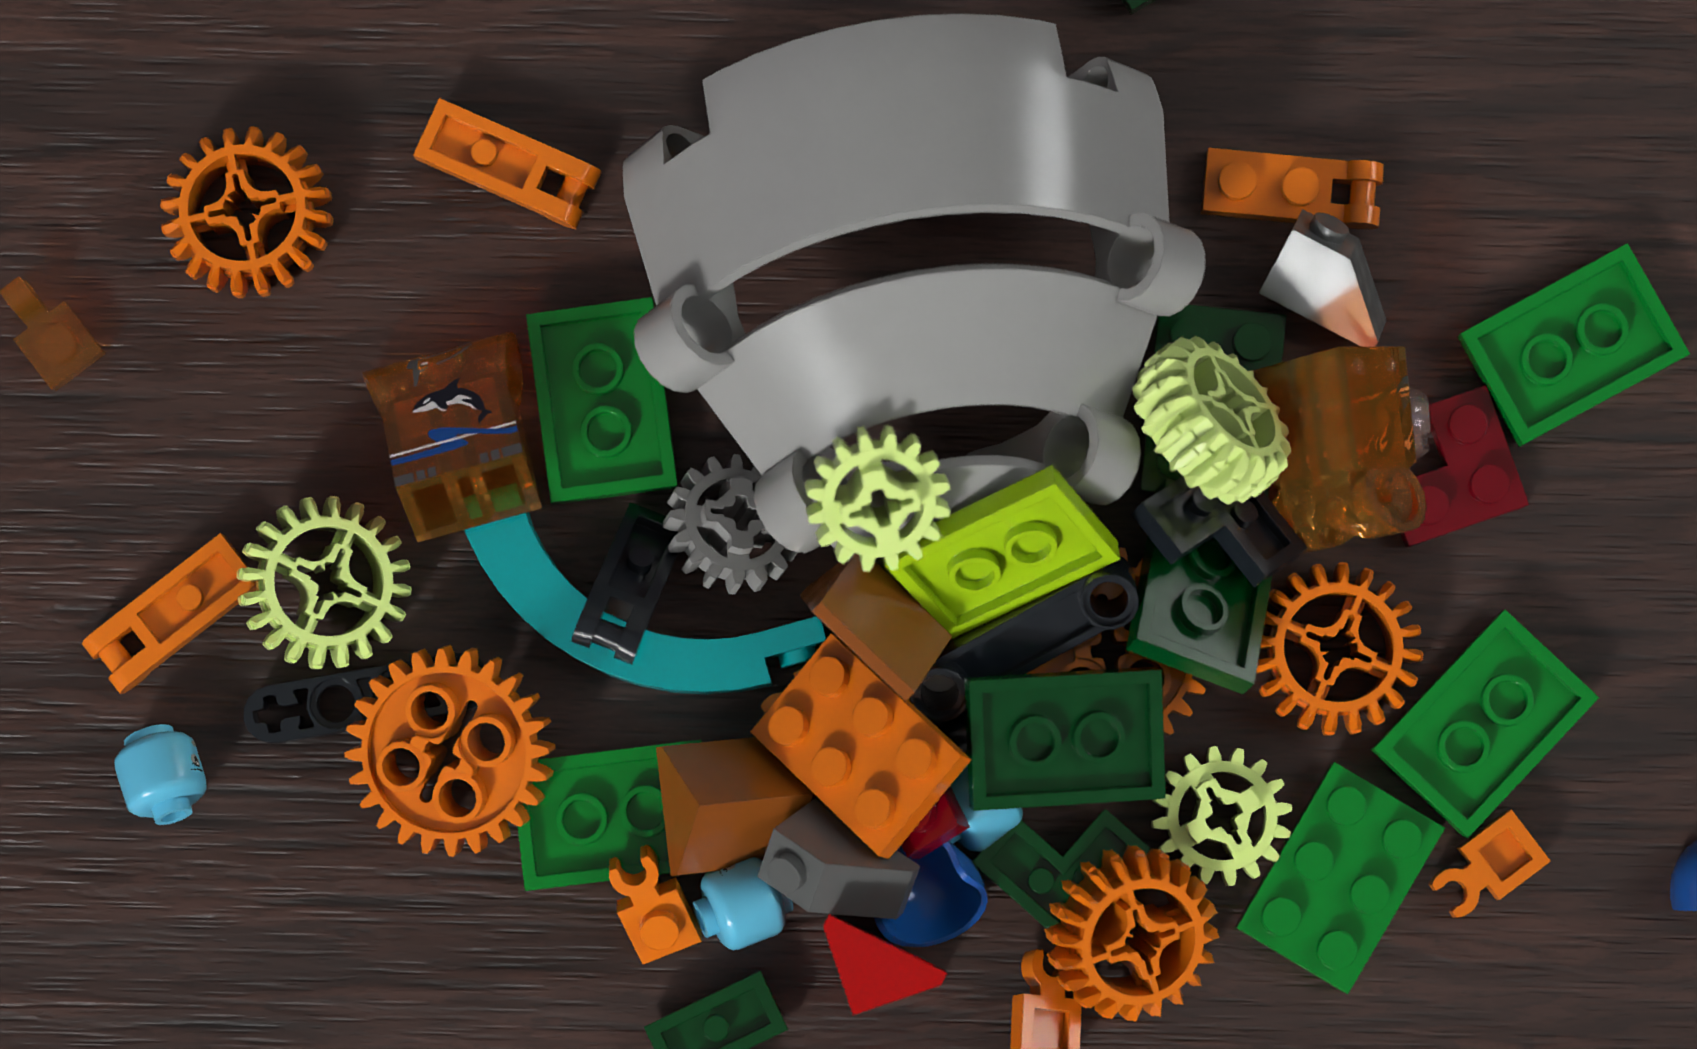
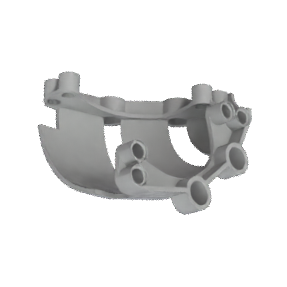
[623,14,1205,601]

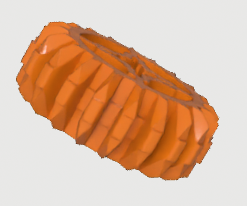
[160,126,334,298]
[1256,562,1423,736]
[1044,845,1220,1022]

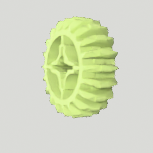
[1132,336,1292,505]
[236,496,412,669]

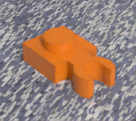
[1428,809,1551,918]
[609,845,702,965]
[1010,949,1082,1049]

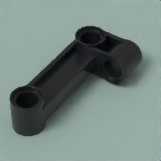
[911,556,1139,755]

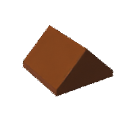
[800,553,952,702]
[656,737,813,876]

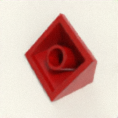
[823,914,947,1015]

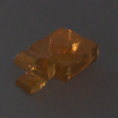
[0,276,106,392]

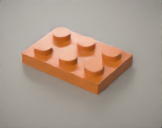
[750,633,972,859]

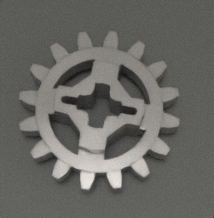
[663,454,798,595]

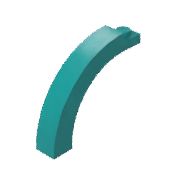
[455,486,826,695]

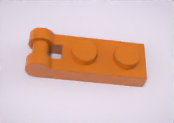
[413,98,602,229]
[1201,148,1384,230]
[82,533,256,695]

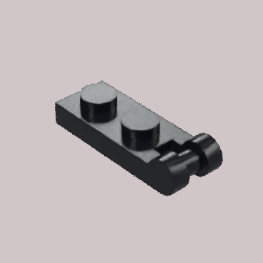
[571,502,679,665]

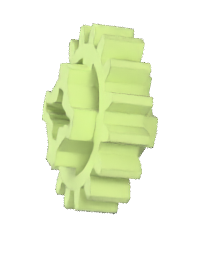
[805,425,950,572]
[1151,746,1292,886]

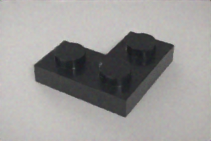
[1131,476,1308,587]

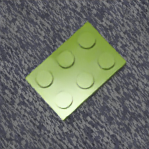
[884,465,1120,639]

